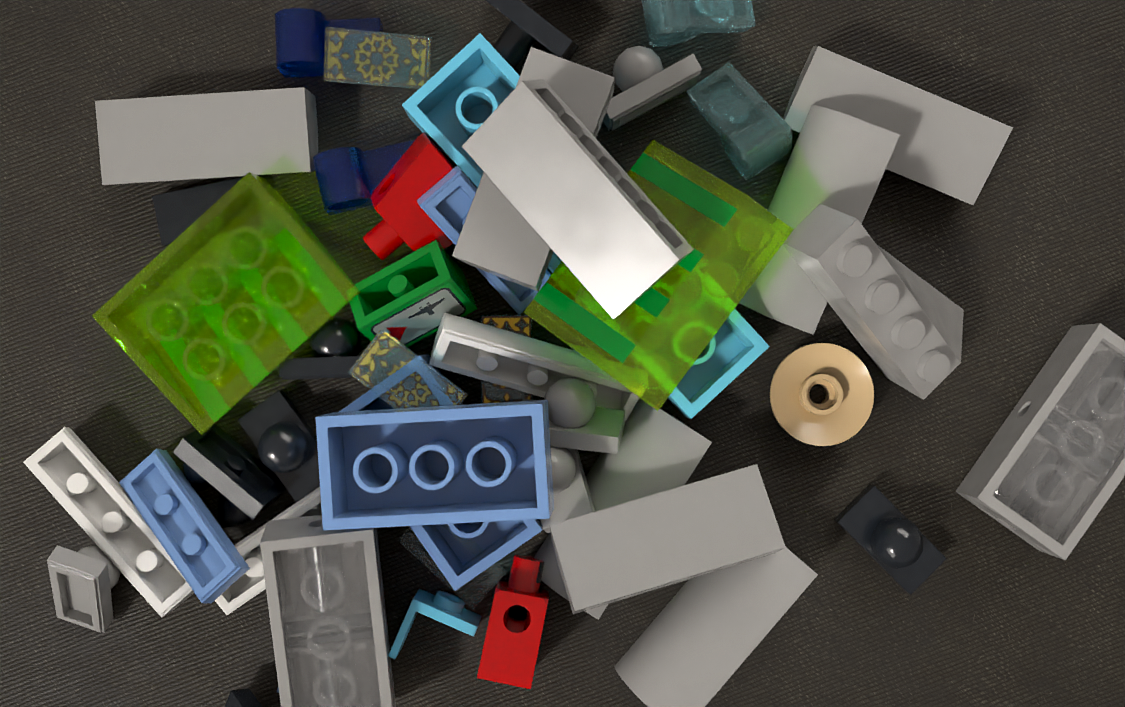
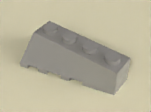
[781,204,964,400]

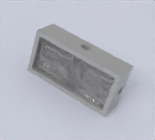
[955,323,1125,560]
[260,515,396,707]

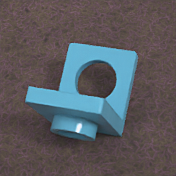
[389,589,482,659]

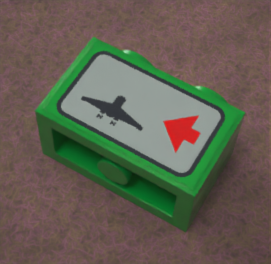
[346,240,477,357]

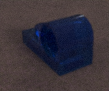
[275,8,385,77]
[313,140,415,215]

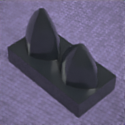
[173,421,286,528]

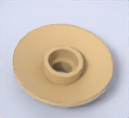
[770,343,874,446]

